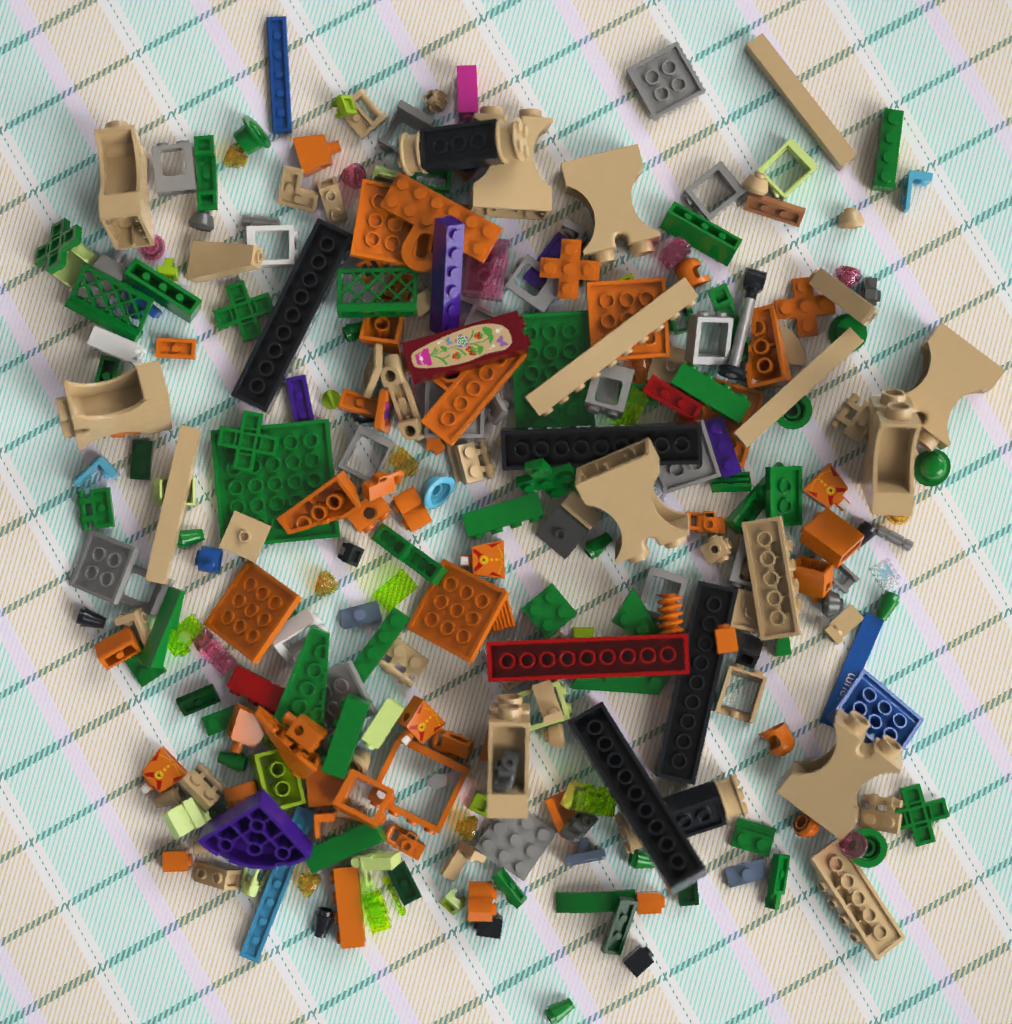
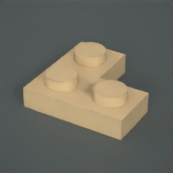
[277,165,320,213]

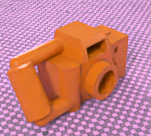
[362,469,404,501]
[685,511,726,534]
[430,728,474,760]
[385,823,426,860]

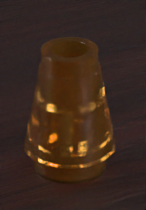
[632,358,651,385]

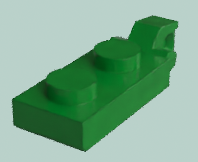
[765,853,791,910]

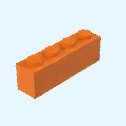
[330,865,366,949]

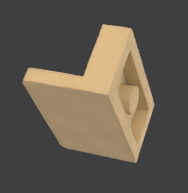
[560,491,602,530]

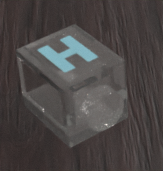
[868,558,901,590]

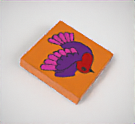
[373,389,394,434]

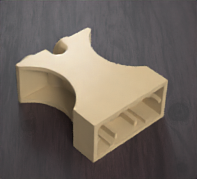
[467,106,553,221]
[94,120,155,250]
[560,144,661,266]
[906,323,1006,452]
[55,360,172,451]
[860,388,922,516]
[575,438,690,564]
[487,694,530,819]
[777,708,904,841]

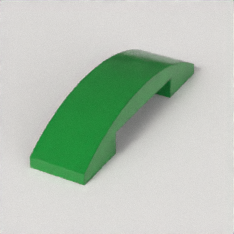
[194,135,218,212]
[707,283,750,361]
[555,889,635,913]

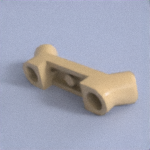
[380,354,425,441]

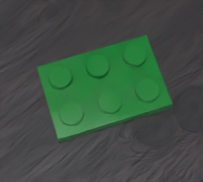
[765,466,802,526]

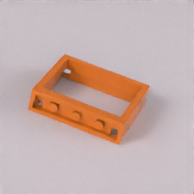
[367,733,471,835]

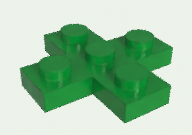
[34,218,82,275]
[213,280,274,343]
[217,410,280,473]
[516,458,576,498]
[895,783,950,847]

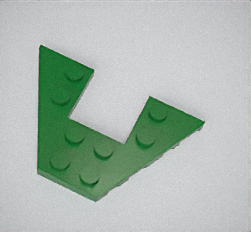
[570,587,671,695]

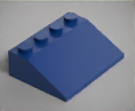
[825,669,924,754]

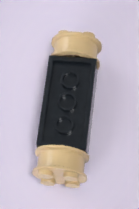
[397,117,529,176]
[614,774,749,854]

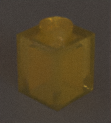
[388,447,420,478]

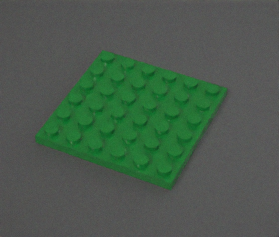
[210,419,340,549]

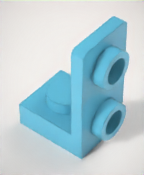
[900,170,933,213]
[73,456,121,487]

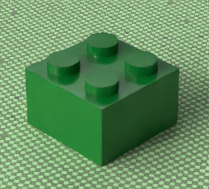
[521,583,577,639]

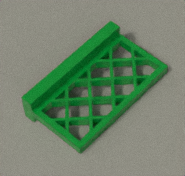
[64,262,155,342]
[337,267,418,318]

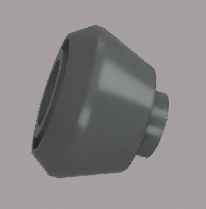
[188,211,214,232]
[822,590,843,617]

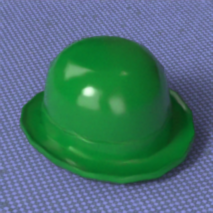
[914,449,951,487]

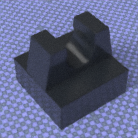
[337,542,365,567]

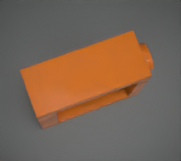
[332,768,396,830]

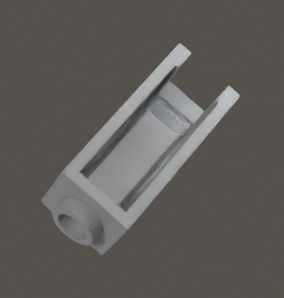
[810,551,860,594]

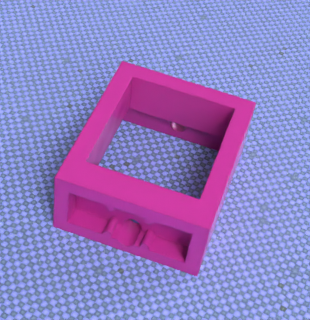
[457,65,478,123]

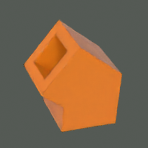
[426,438,446,456]

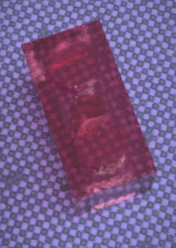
[658,236,692,273]
[191,628,237,675]

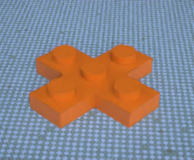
[539,239,601,300]
[774,277,835,338]

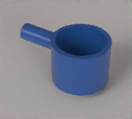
[195,546,223,574]

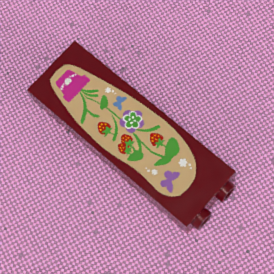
[402,311,531,385]

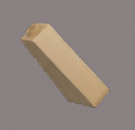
[186,240,264,283]
[809,267,880,326]

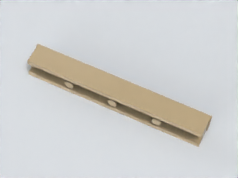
[744,33,857,172]
[732,327,864,450]
[145,425,203,585]

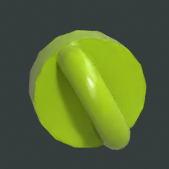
[321,390,341,410]

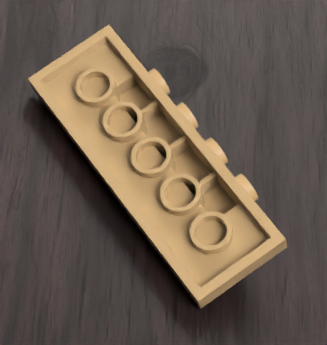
[741,516,802,641]
[808,838,906,961]

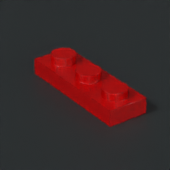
[642,374,704,422]

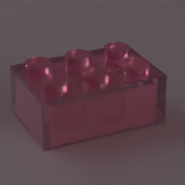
[462,238,511,302]

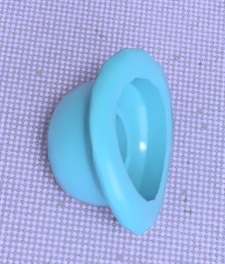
[421,476,455,510]

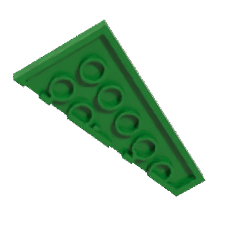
[266,625,330,758]

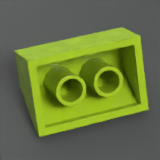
[249,749,306,810]

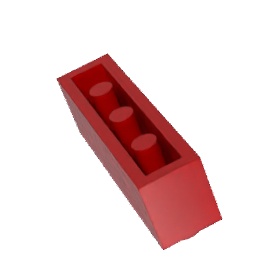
[226,665,285,715]

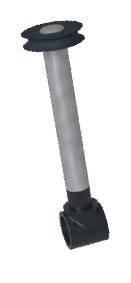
[717,268,767,380]

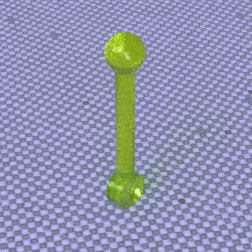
[383,877,406,915]

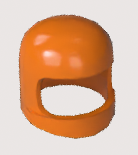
[675,258,711,289]
[758,722,795,757]

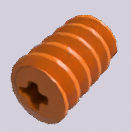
[656,593,684,634]

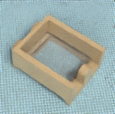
[713,663,768,723]

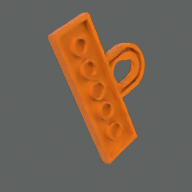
[380,172,503,273]
[420,354,527,447]

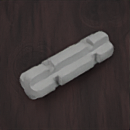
[241,214,280,226]
[876,525,914,551]

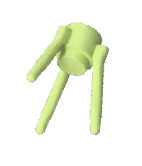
[240,867,272,897]

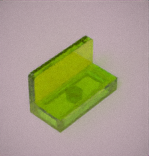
[612,386,649,424]
[373,568,418,612]

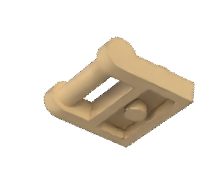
[336,88,389,140]

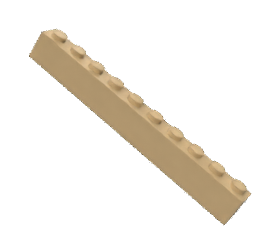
[524,277,699,417]

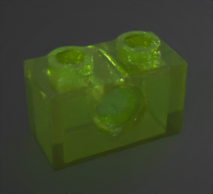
[167,614,209,658]
[571,783,616,817]
[361,887,393,934]

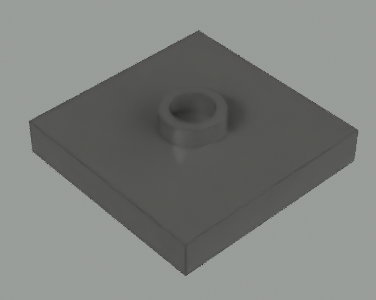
[535,505,590,559]

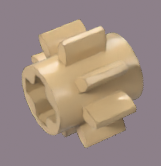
[424,88,448,114]

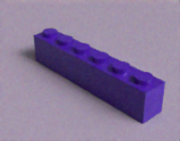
[429,215,465,334]

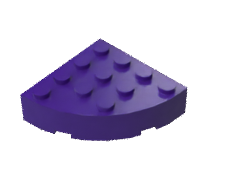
[197,789,313,869]

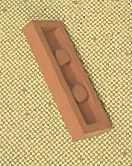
[743,192,806,227]

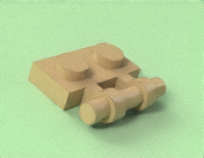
[831,393,870,444]
[454,439,495,485]
[378,638,430,688]
[179,763,226,811]
[859,793,903,834]

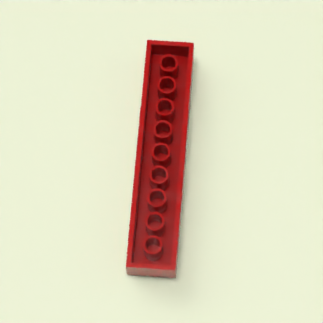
[486,633,690,682]

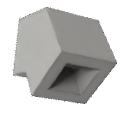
[426,772,447,791]

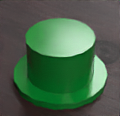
[233,115,271,155]
[828,314,867,352]
[777,395,813,430]
[847,828,888,868]

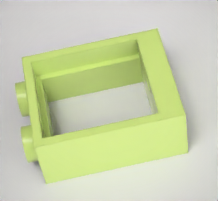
[756,138,818,201]
[514,680,573,731]
[361,697,406,750]

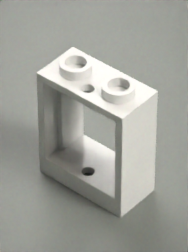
[246,225,300,268]
[87,325,146,366]
[272,608,331,667]

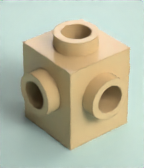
[699,534,733,565]

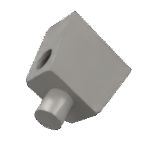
[85,250,127,298]

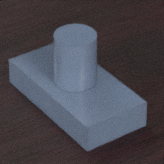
[339,600,383,630]
[565,838,606,867]
[724,858,768,888]

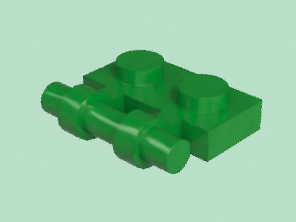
[76,487,115,531]

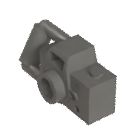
[861,277,881,320]
[492,750,520,792]
[560,808,599,843]

